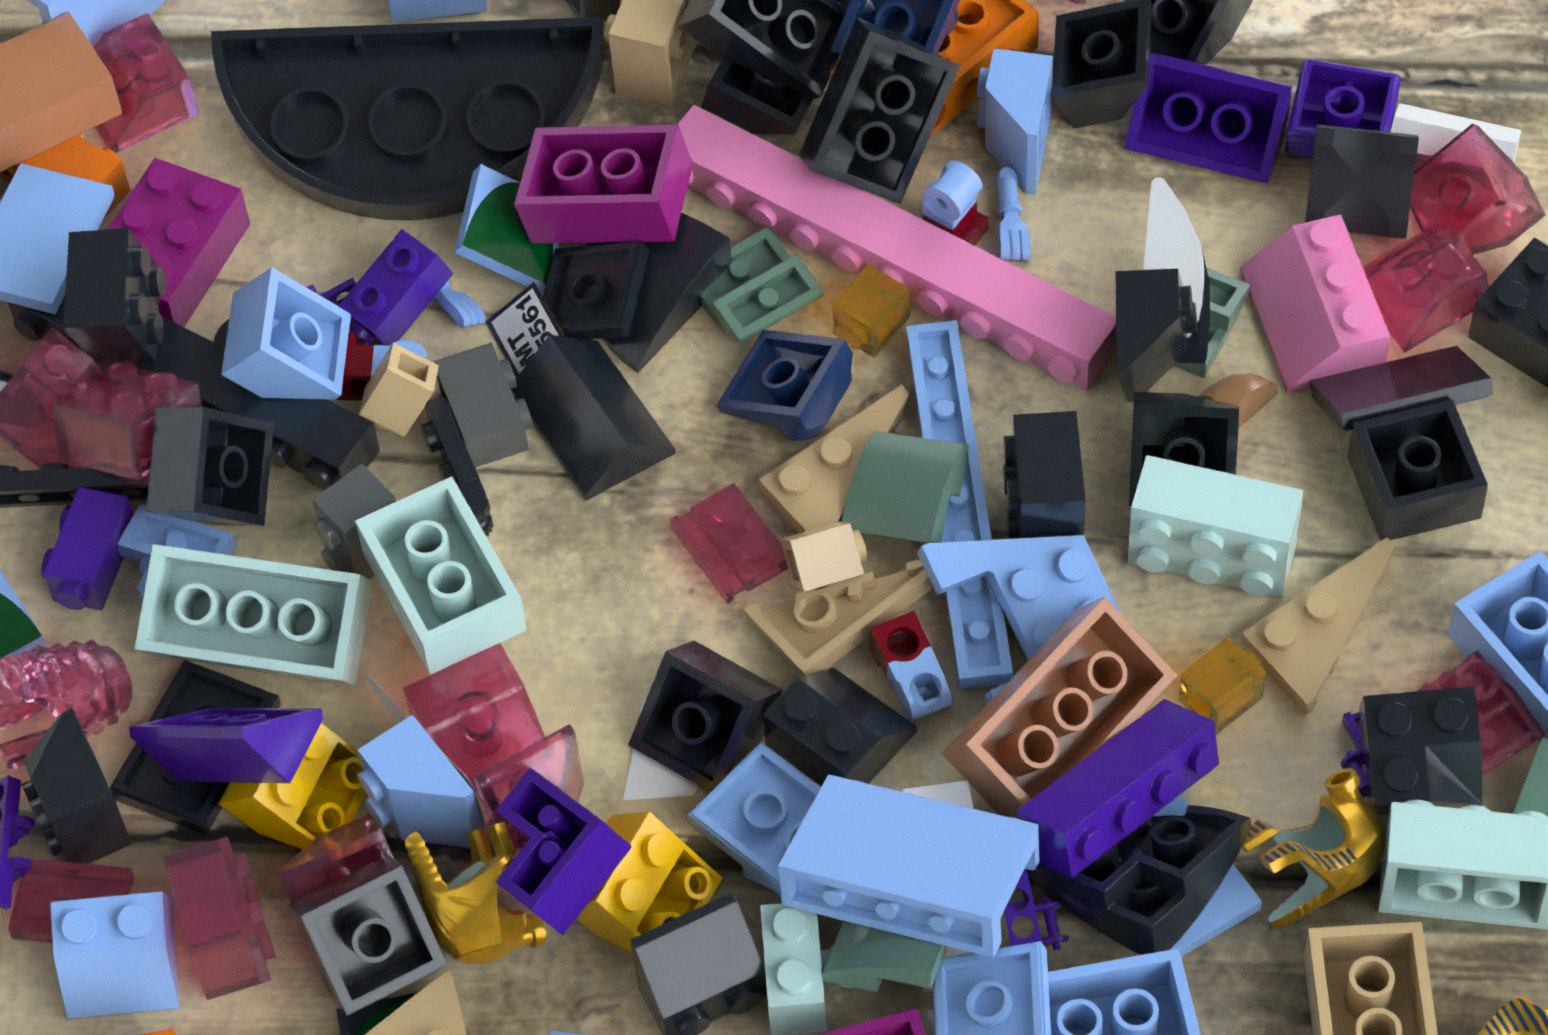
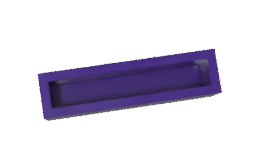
[1016,699,1219,878]

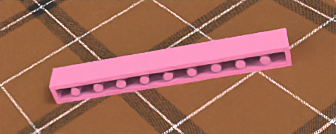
[678,105,1116,391]

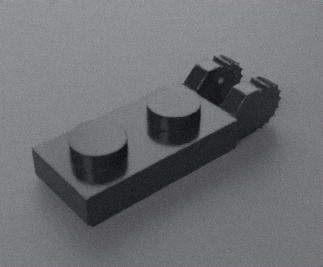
[420,396,494,536]

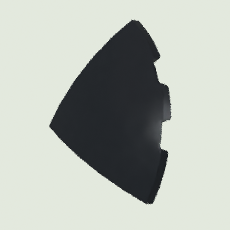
[588,212,732,373]
[1027,805,1252,955]

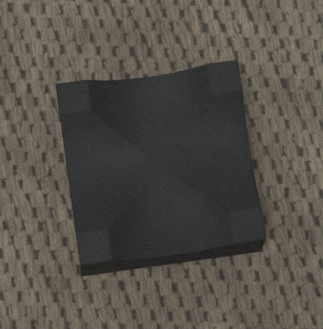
[1305,125,1419,239]

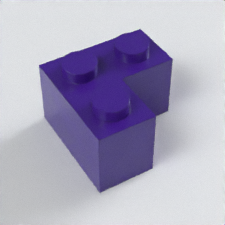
[496,767,632,935]

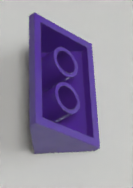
[1124,52,1292,184]
[129,708,323,784]

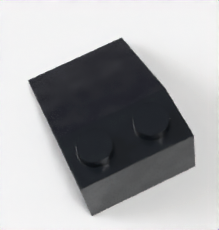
[677,0,847,99]

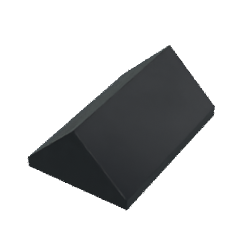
[511,335,675,501]

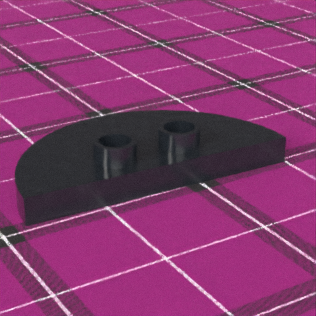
[211,17,605,221]

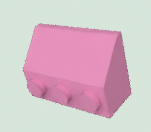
[1240,214,1390,394]

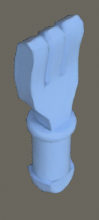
[994,167,1031,261]
[433,281,486,328]

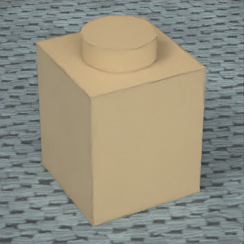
[359,342,439,437]
[780,522,867,592]

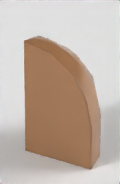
[1198,373,1278,429]

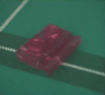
[670,483,788,604]
[8,859,135,943]

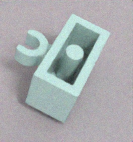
[760,903,852,1035]

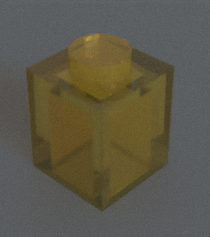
[832,264,910,358]
[1179,636,1266,735]

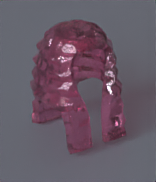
[0,640,133,770]

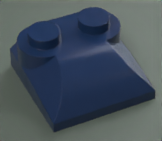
[830,0,960,56]
[716,330,853,441]

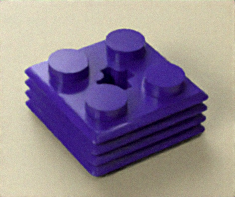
[1285,59,1401,159]

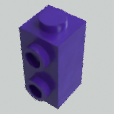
[338,229,454,346]
[41,487,134,611]

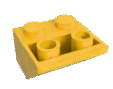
[219,707,366,858]
[576,811,723,953]

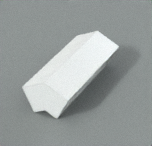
[1390,103,1522,179]

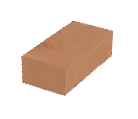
[0,12,123,172]
[941,596,1178,818]

